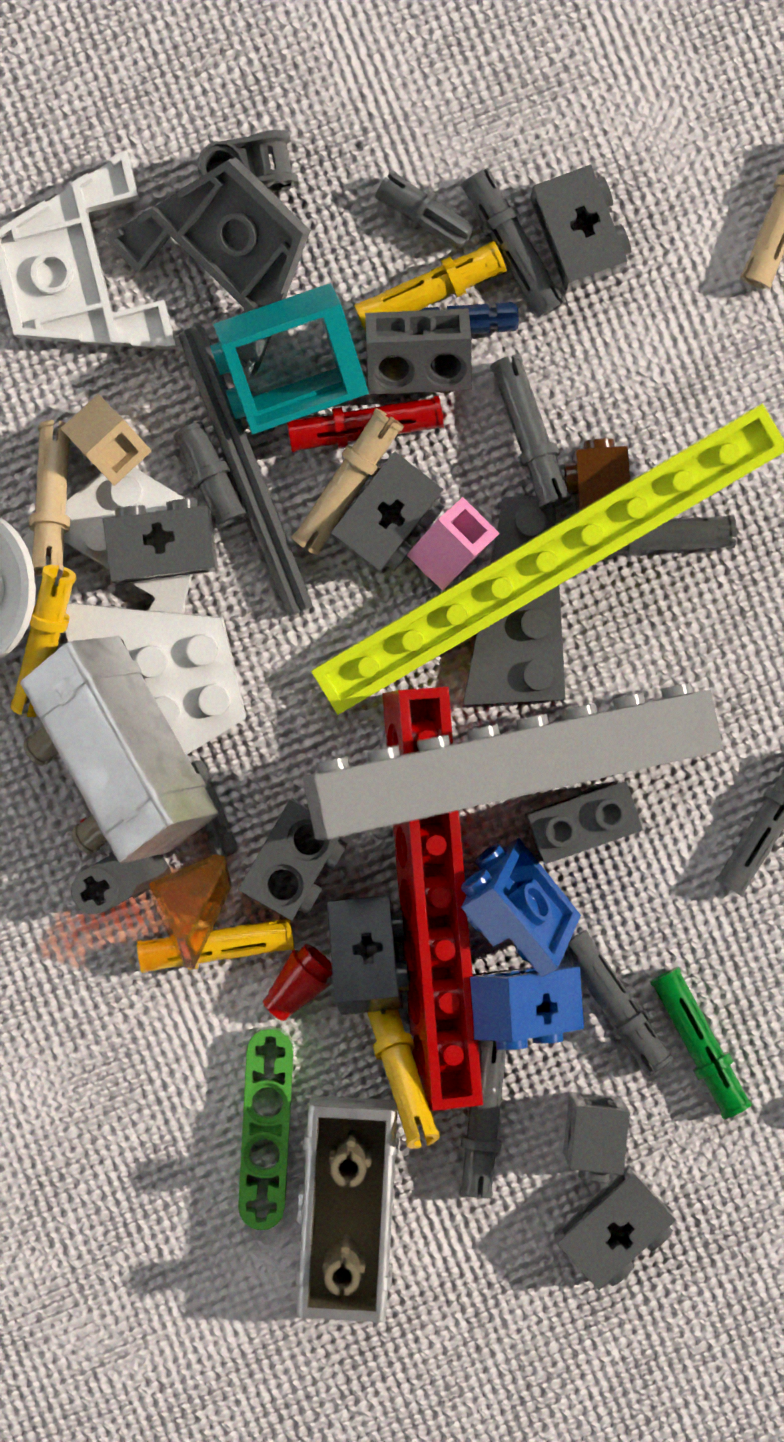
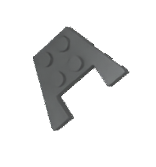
[104,158,311,379]

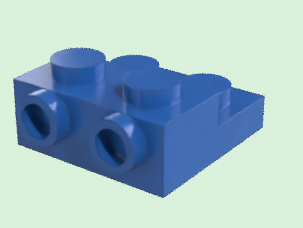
[461,838,581,977]

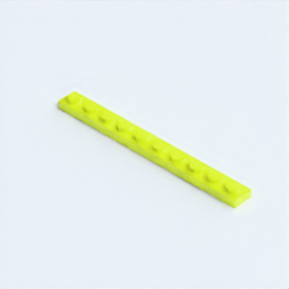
[311,403,784,715]

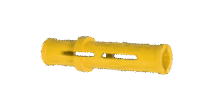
[353,241,507,333]
[10,565,76,717]
[137,918,295,973]
[367,1009,440,1149]

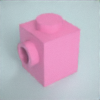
[407,497,500,591]

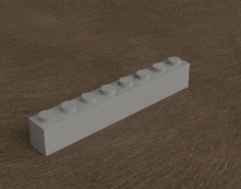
[302,683,724,839]

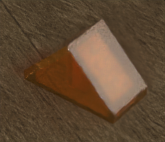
[148,854,232,969]

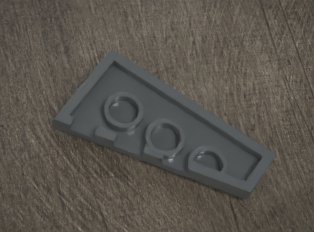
[463,496,566,705]

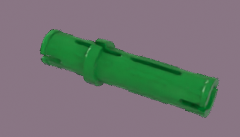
[650,967,753,1119]

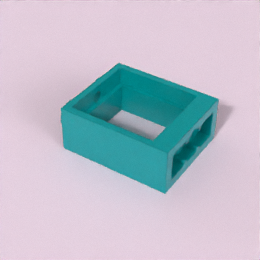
[210,283,369,435]

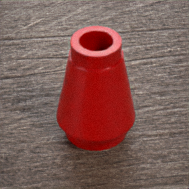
[262,944,333,1021]

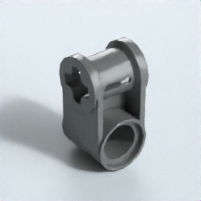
[198,130,299,193]
[71,851,174,914]

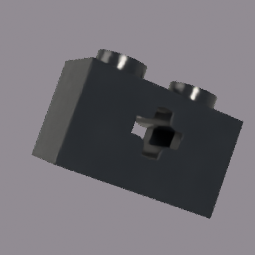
[327,895,411,1015]

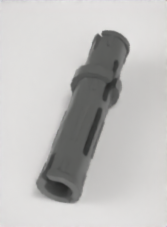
[460,168,566,319]
[490,355,571,510]
[616,515,737,556]
[715,771,784,897]
[564,930,674,1077]
[459,1040,506,1198]

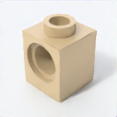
[60,394,152,486]

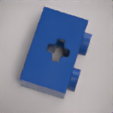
[470,966,584,1050]

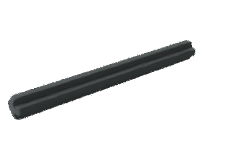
[179,325,312,616]

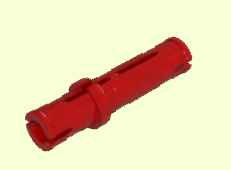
[287,396,444,453]

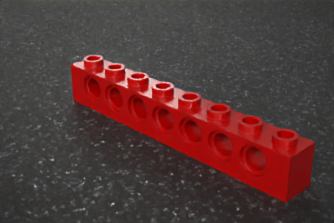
[382,686,483,1111]

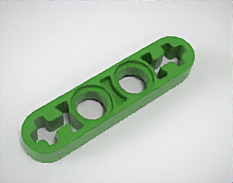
[238,1026,294,1231]

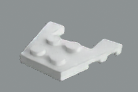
[0,151,177,350]
[22,467,193,613]
[65,602,246,755]

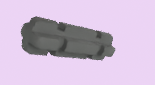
[191,760,238,860]

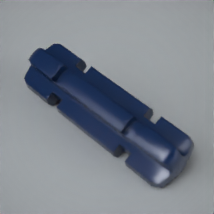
[419,302,519,334]

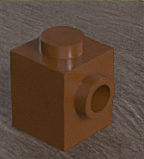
[564,438,630,512]

